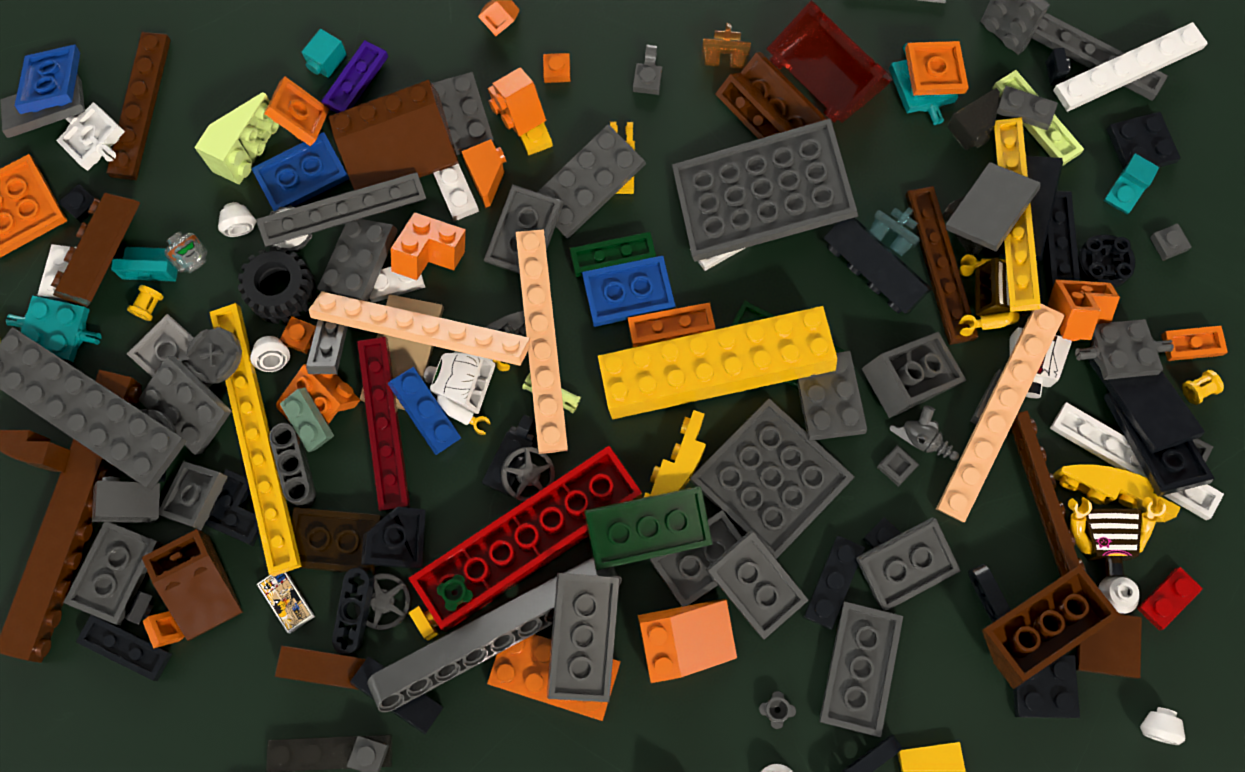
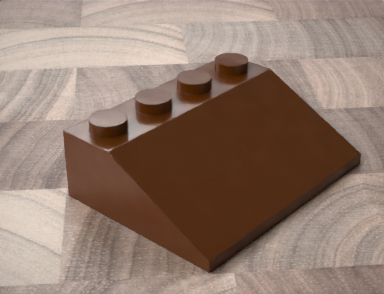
[329,79,459,190]

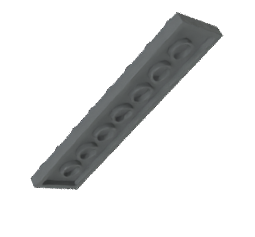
[0,327,187,490]

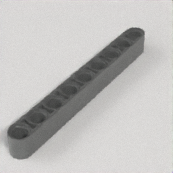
[367,557,622,712]

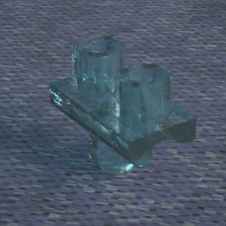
[870,207,920,257]

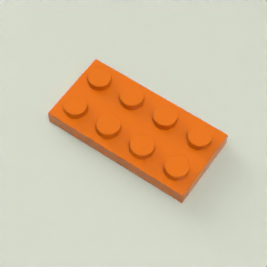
[487,634,621,721]

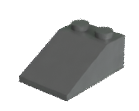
[861,332,966,418]

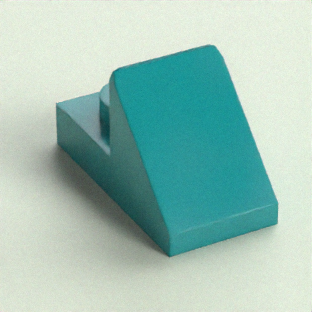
[1103,153,1159,214]

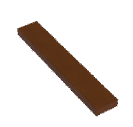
[906,186,979,345]

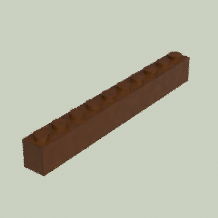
[0,370,142,663]

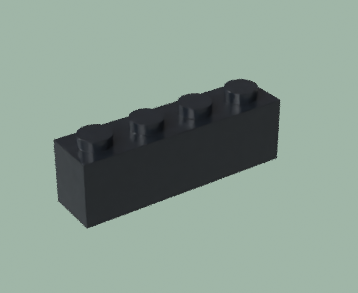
[824,217,933,314]

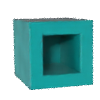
[302,29,347,78]

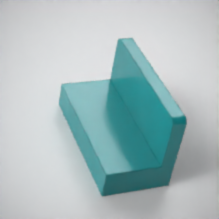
[111,247,180,281]

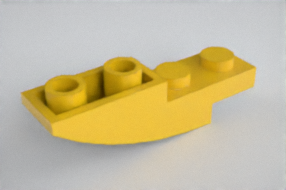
[643,410,706,498]
[1053,465,1181,522]

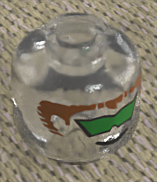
[164,231,208,274]

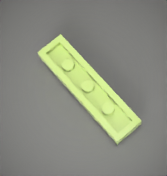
[992,70,1084,165]

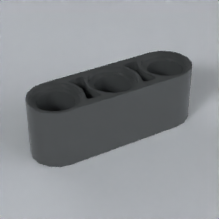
[269,423,316,508]

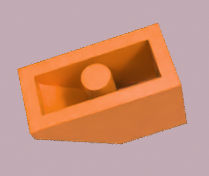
[461,139,506,208]

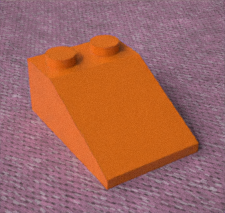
[638,598,737,683]

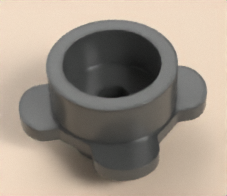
[759,691,796,729]

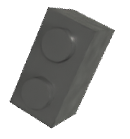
[92,477,160,523]

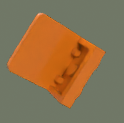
[276,364,360,425]

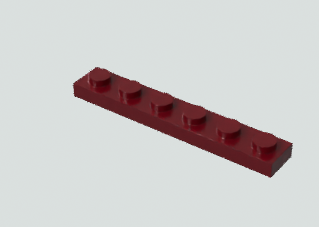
[357,337,410,511]

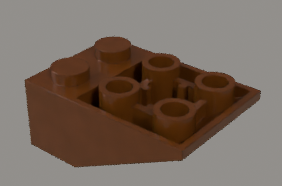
[141,529,243,641]

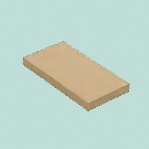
[360,294,444,410]

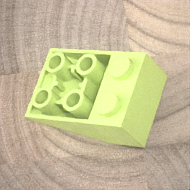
[195,92,279,185]

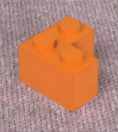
[487,67,546,137]
[391,212,466,280]
[1047,280,1120,341]

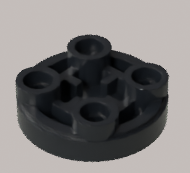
[1078,234,1135,288]

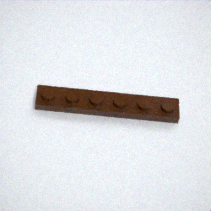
[106,32,171,180]
[1011,411,1085,577]

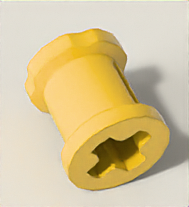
[127,285,164,321]
[1182,370,1224,405]

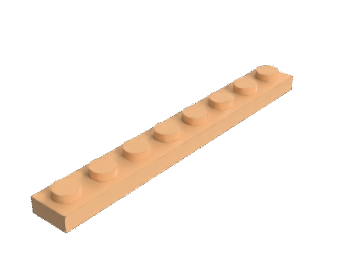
[516,229,568,454]
[309,291,531,366]
[936,304,1065,522]

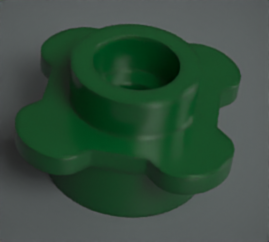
[437,574,473,611]

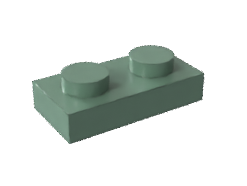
[280,387,334,452]

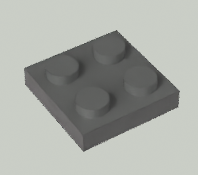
[159,461,228,530]

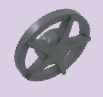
[501,447,555,501]
[355,574,411,630]

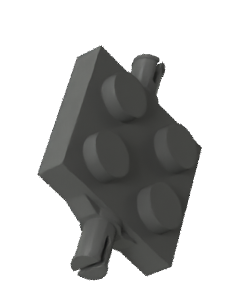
[1075,319,1174,380]

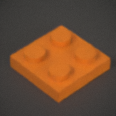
[905,41,969,96]
[264,76,329,146]

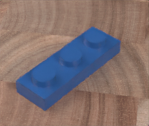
[387,366,461,455]

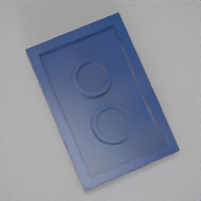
[15,44,80,114]
[251,132,349,211]
[582,256,675,327]

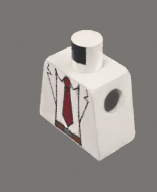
[1009,327,1072,399]

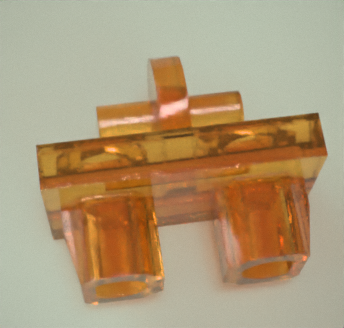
[702,23,751,69]

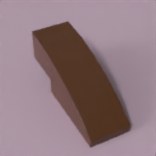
[0,430,70,473]
[275,646,378,690]

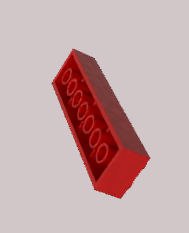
[409,446,642,632]

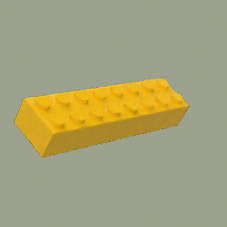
[598,306,837,420]

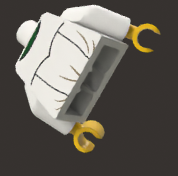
[424,351,510,435]

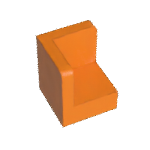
[478,0,520,36]

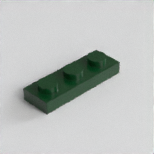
[570,232,656,277]

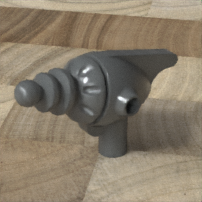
[890,405,959,461]

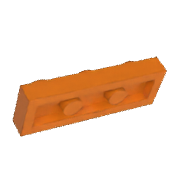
[628,303,716,347]

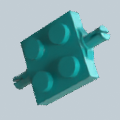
[889,42,958,125]
[6,295,101,362]

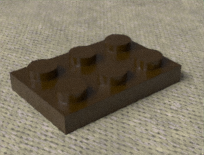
[291,507,383,575]

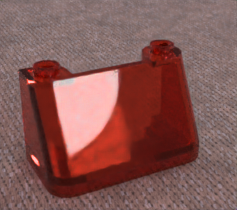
[767,0,892,123]

